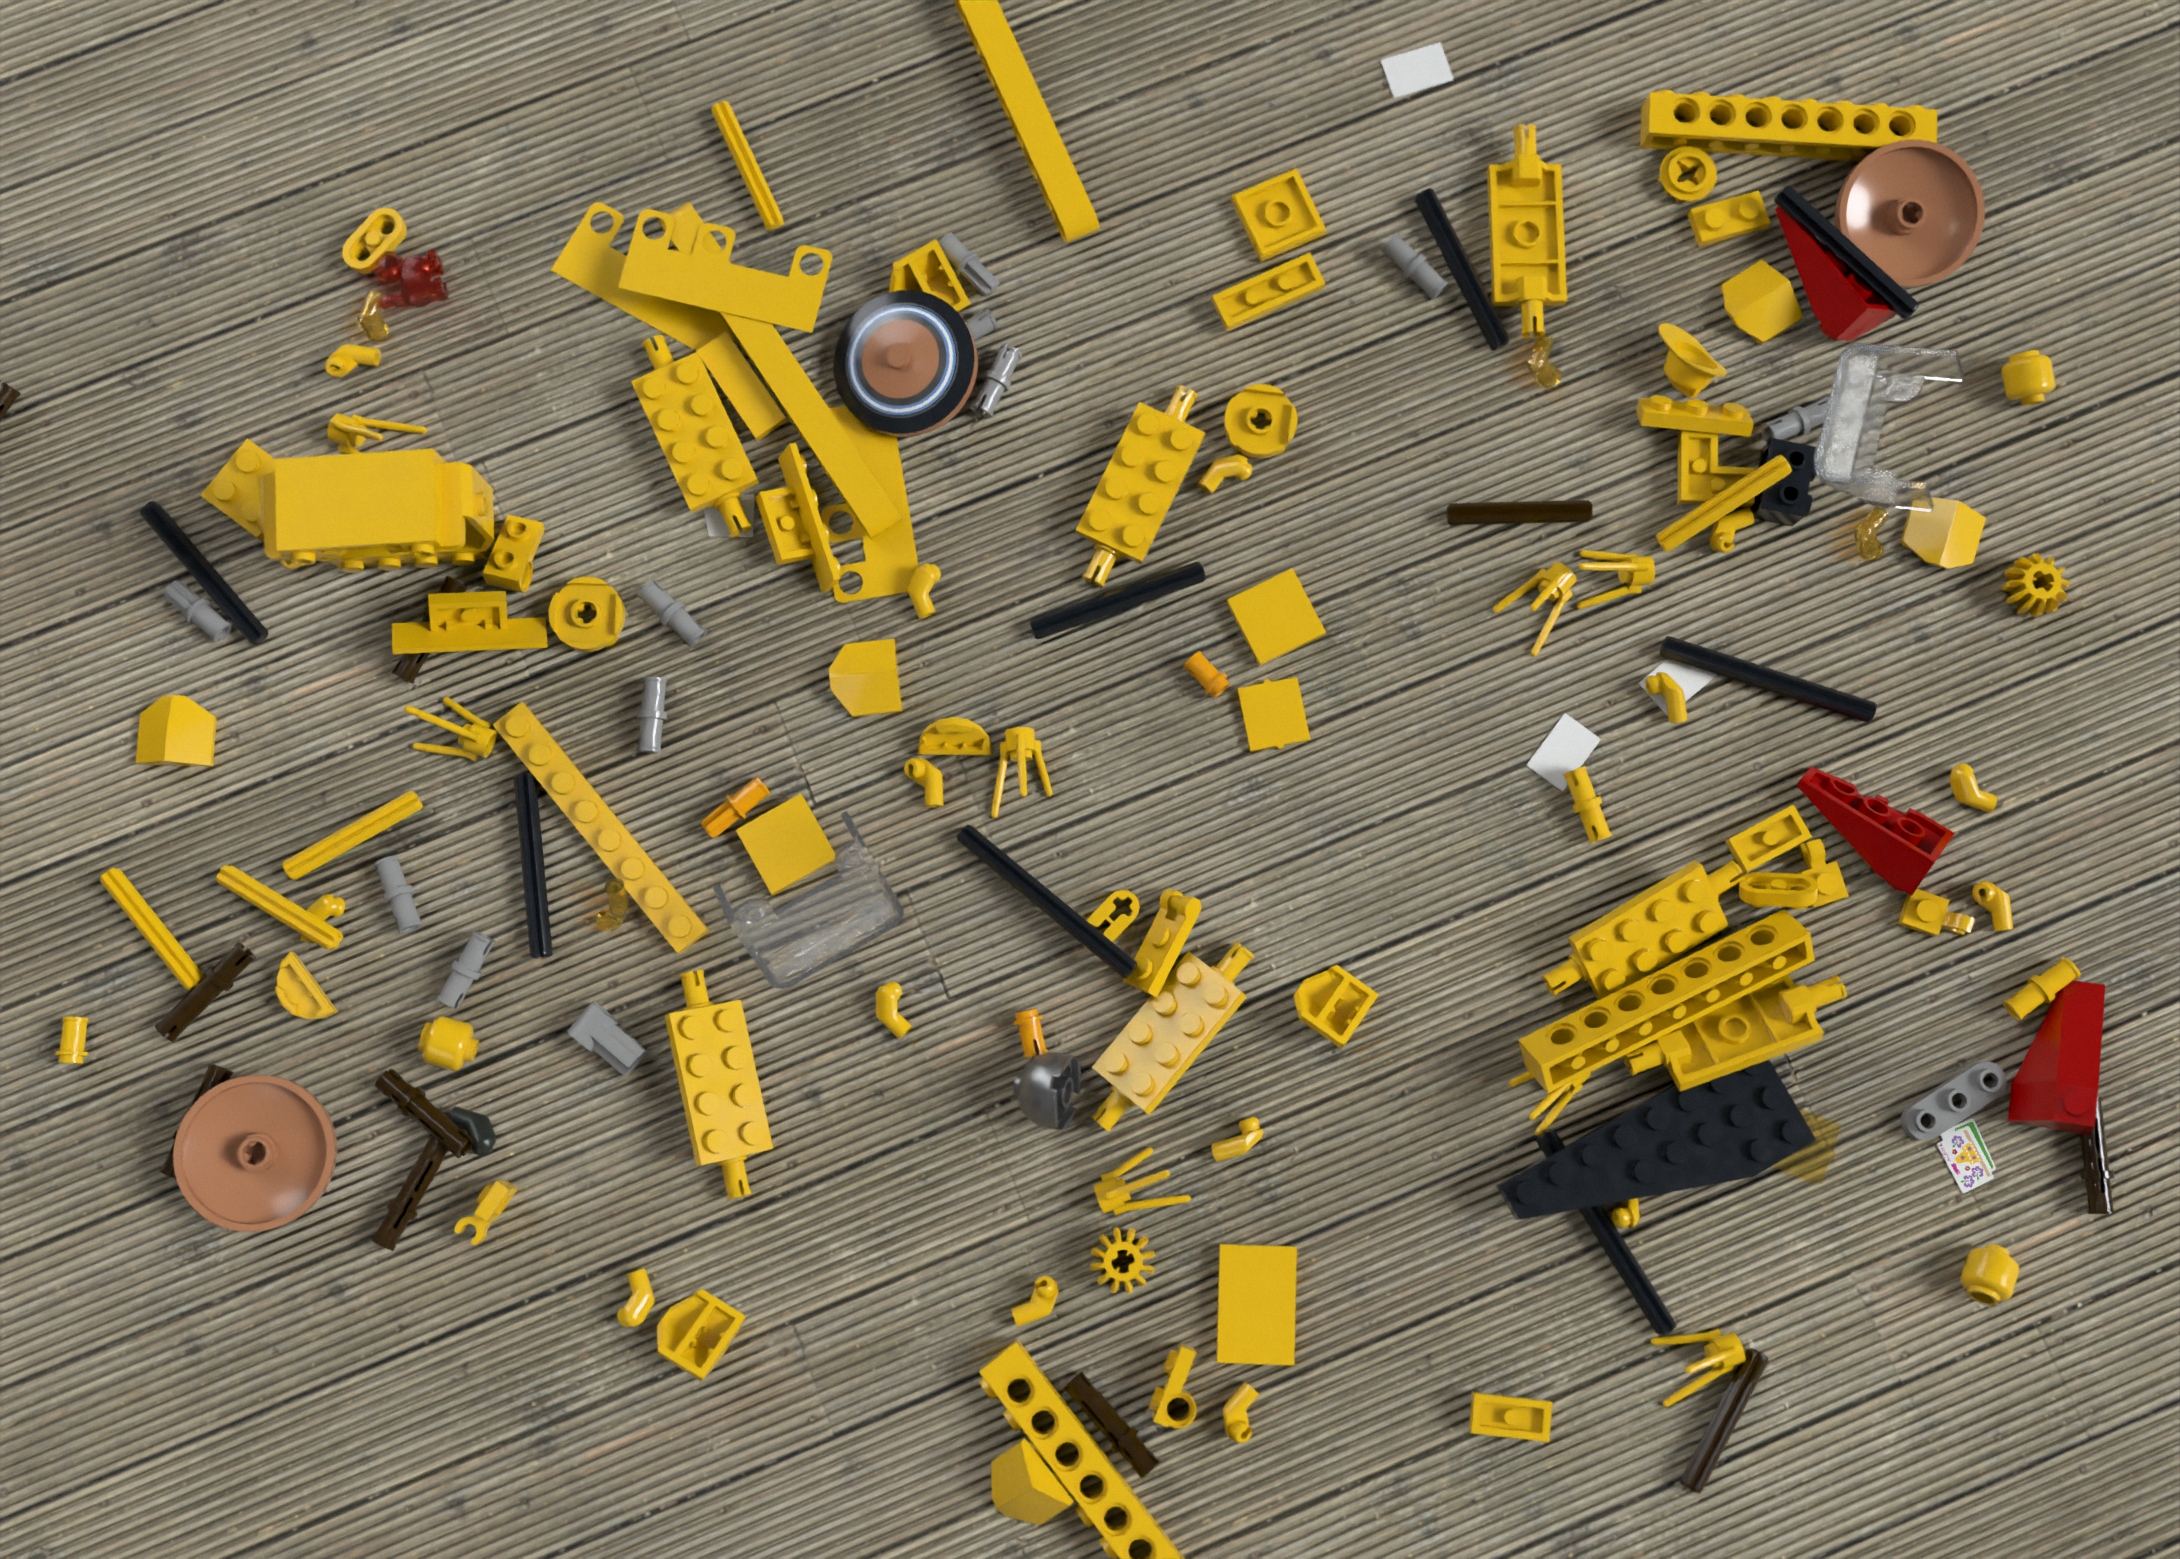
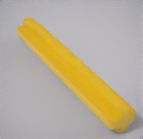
[711,101,784,231]
[1656,455,1792,552]
[282,791,423,880]
[216,865,343,950]
[100,867,205,990]

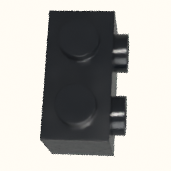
[1751,438,1818,526]

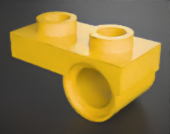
[483,514,545,593]
[1148,1343,1196,1428]

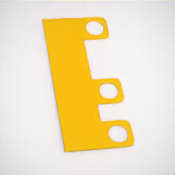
[551,202,736,351]
[618,209,832,333]
[821,405,919,603]

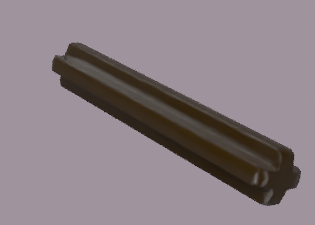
[1446,500,1593,525]
[1681,1348,1768,1494]

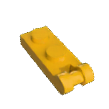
[1123,888,1201,998]

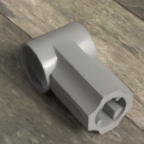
[567,1001,647,1076]

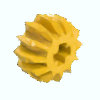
[2001,553,2071,617]
[1090,1227,1155,1294]

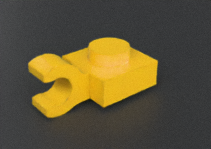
[1797,839,1849,908]
[1898,889,1975,937]
[454,1180,518,1245]

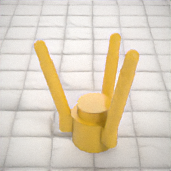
[327,413,427,454]
[1577,550,1655,609]
[1492,562,1577,656]
[404,697,497,762]
[991,727,1053,818]
[1508,1071,1591,1136]
[1093,1147,1191,1216]
[1650,1329,1746,1407]

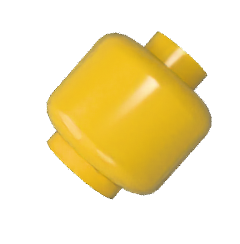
[2001,350,2056,407]
[418,1016,479,1071]
[1960,1244,2020,1306]

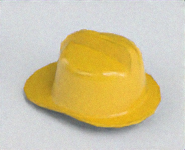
[1658,323,1727,398]

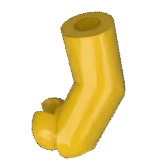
[325,344,381,377]
[1198,454,1253,494]
[1709,507,1754,553]
[908,563,941,619]
[1645,672,1688,723]
[904,757,944,808]
[1949,763,1997,813]
[1972,881,2013,931]
[300,894,345,944]
[875,981,912,1040]
[1211,1116,1263,1162]
[1612,1198,1640,1228]
[617,1268,655,1327]
[1011,1275,1059,1327]
[1222,1381,1260,1443]

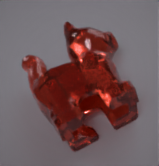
[372,249,449,309]

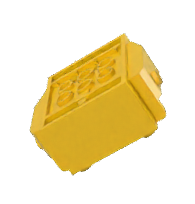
[257,448,494,573]

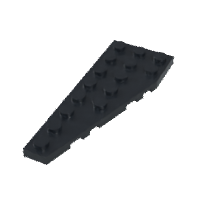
[1496,1060,1816,1220]

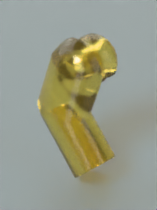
[357,289,389,342]
[1527,335,1561,388]
[1854,506,1889,560]
[596,878,629,932]

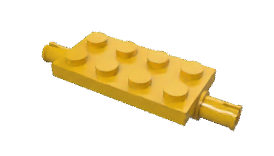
[1487,124,1567,338]
[631,335,759,537]
[1076,385,1206,588]
[1541,860,1745,1000]
[1090,941,1254,1132]
[665,969,773,1200]
[1623,974,1847,1092]

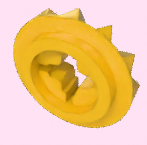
[1658,147,1717,204]

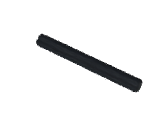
[1774,185,1919,319]
[1415,188,1510,351]
[140,501,269,645]
[1030,562,1206,639]
[514,774,553,959]

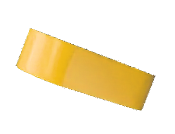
[1083,890,1140,951]

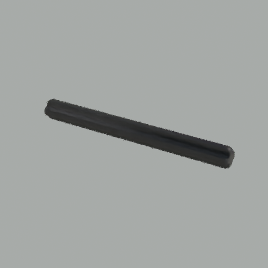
[1660,636,1877,722]
[957,825,1137,978]
[1536,1129,1676,1336]

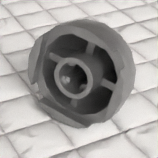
[1014,1052,1081,1131]

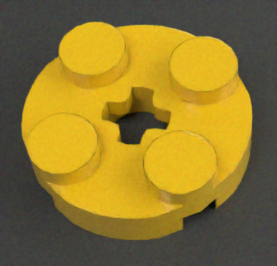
[1224,384,1298,459]
[549,576,626,652]

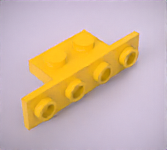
[755,443,841,593]
[392,591,548,654]

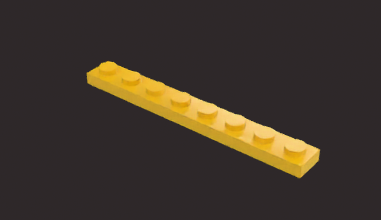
[493,702,710,954]

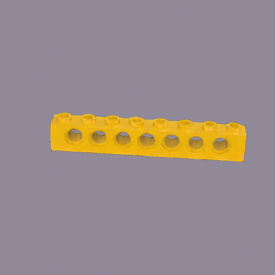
[1640,90,1937,161]
[1519,909,1815,1093]
[979,1339,1184,1559]

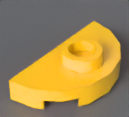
[917,717,992,755]
[275,951,338,1020]

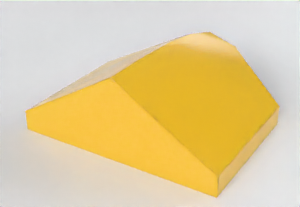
[889,239,970,312]
[1720,260,1803,345]
[1900,495,1986,569]
[829,638,902,717]
[135,695,217,767]
[1293,965,1379,1049]
[657,1289,746,1382]
[991,1438,1074,1525]

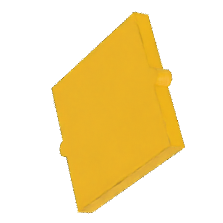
[1237,677,1310,752]

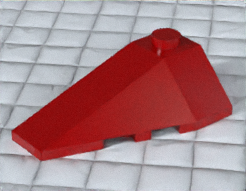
[1775,206,1897,341]
[1796,766,1955,896]
[2007,980,2105,1135]

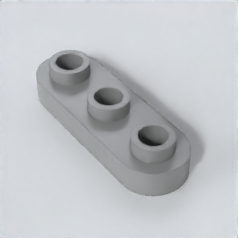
[1901,1061,2007,1140]

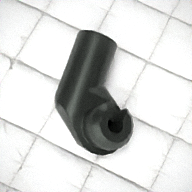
[449,1106,496,1156]

